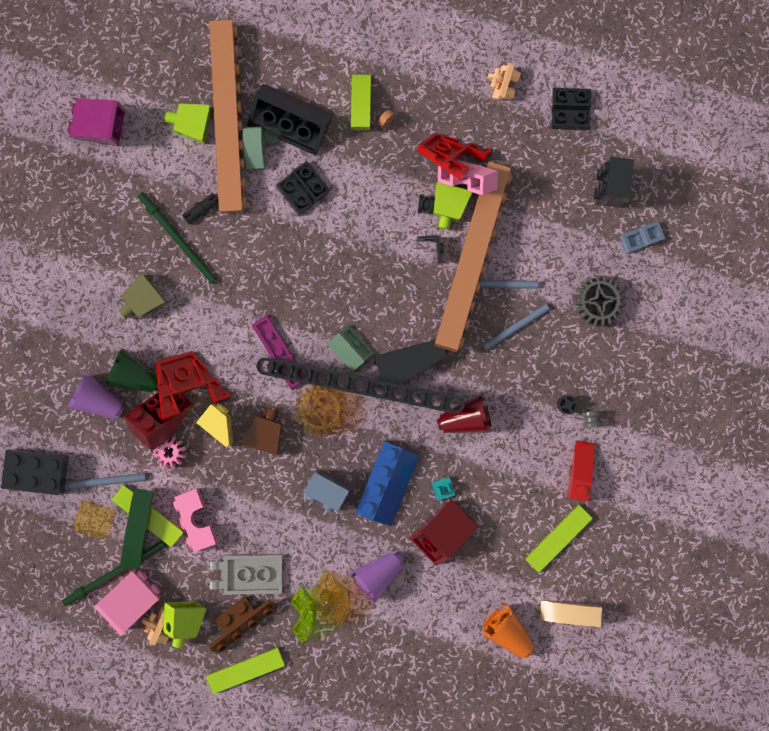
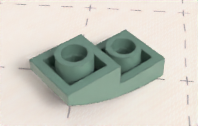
[243,127,266,169]

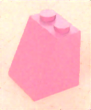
[94,569,162,635]

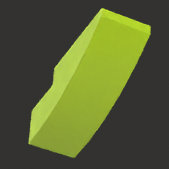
[351,75,371,130]

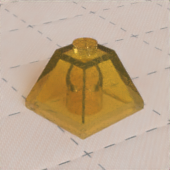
[305,570,351,628]

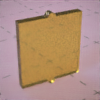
[72,500,114,540]

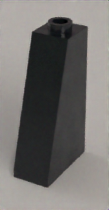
[375,339,449,389]

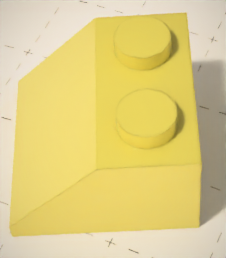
[196,404,233,447]

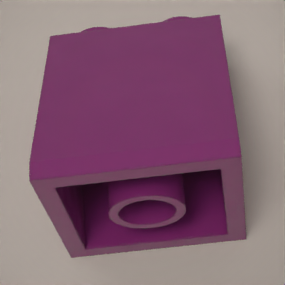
[68,98,125,147]

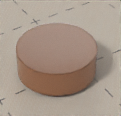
[378,110,395,129]

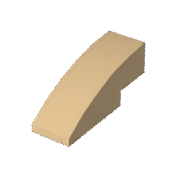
[540,600,602,627]

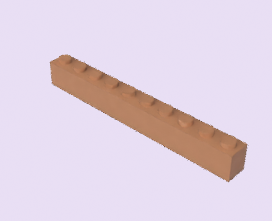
[209,20,247,214]
[434,162,512,353]

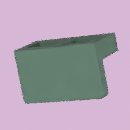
[328,325,374,372]

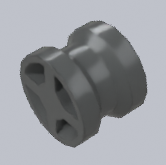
[582,411,603,428]

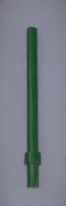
[137,192,217,284]
[62,541,166,606]

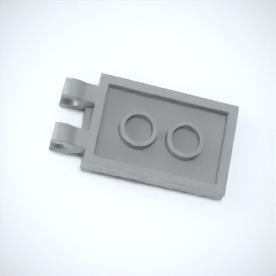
[210,554,282,595]

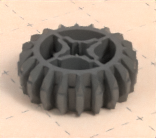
[573,275,625,327]

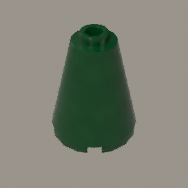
[105,348,158,393]

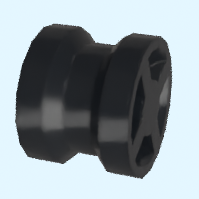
[417,194,435,215]
[557,395,578,414]

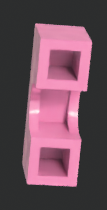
[438,160,498,195]
[173,488,218,552]

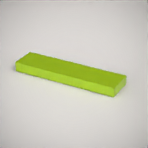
[112,485,184,548]
[525,504,593,573]
[206,647,285,694]

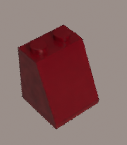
[409,499,478,566]

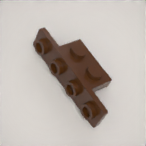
[208,596,278,653]

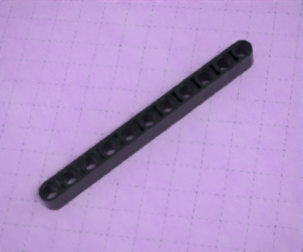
[256,358,465,413]

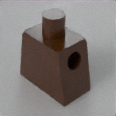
[241,407,283,455]

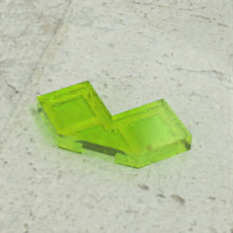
[290,588,316,644]

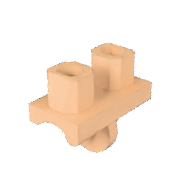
[487,63,521,100]
[142,606,169,645]

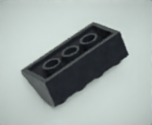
[247,84,333,156]

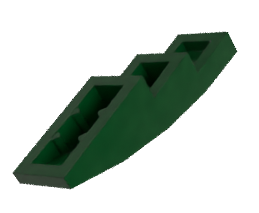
[120,488,154,570]

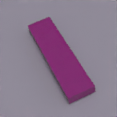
[251,315,306,390]

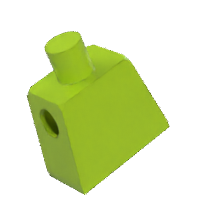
[165,104,212,144]
[433,182,472,230]
[163,602,206,648]

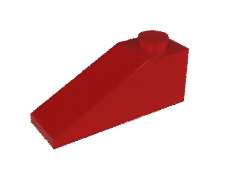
[567,441,595,502]

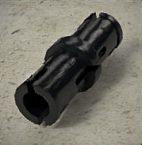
[182,192,219,225]

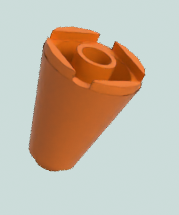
[481,605,534,658]

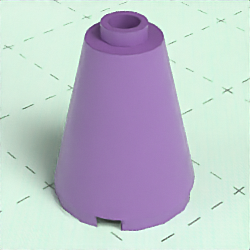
[67,373,124,419]
[349,552,404,604]

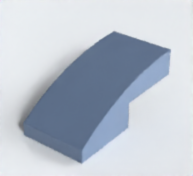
[620,221,665,254]

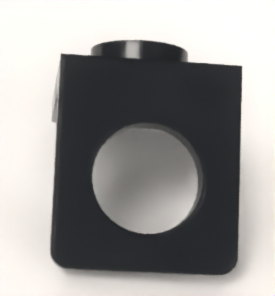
[417,235,444,263]

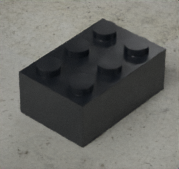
[593,156,634,208]
[1,449,69,495]

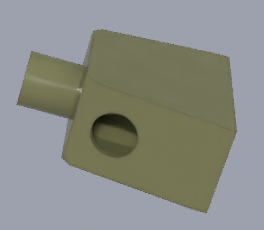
[119,273,168,319]

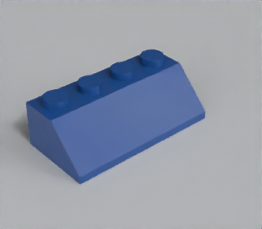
[355,441,420,526]

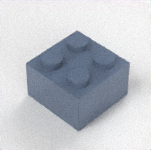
[303,470,350,513]

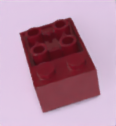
[124,392,194,452]

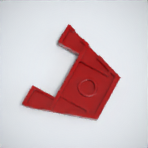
[417,133,493,180]
[156,351,231,420]

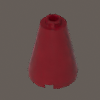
[437,395,492,433]

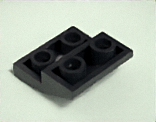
[551,88,591,130]
[276,161,330,216]

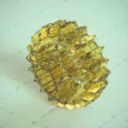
[294,385,346,436]

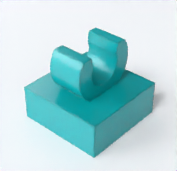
[431,477,455,501]

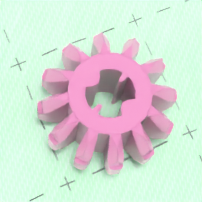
[154,436,187,468]

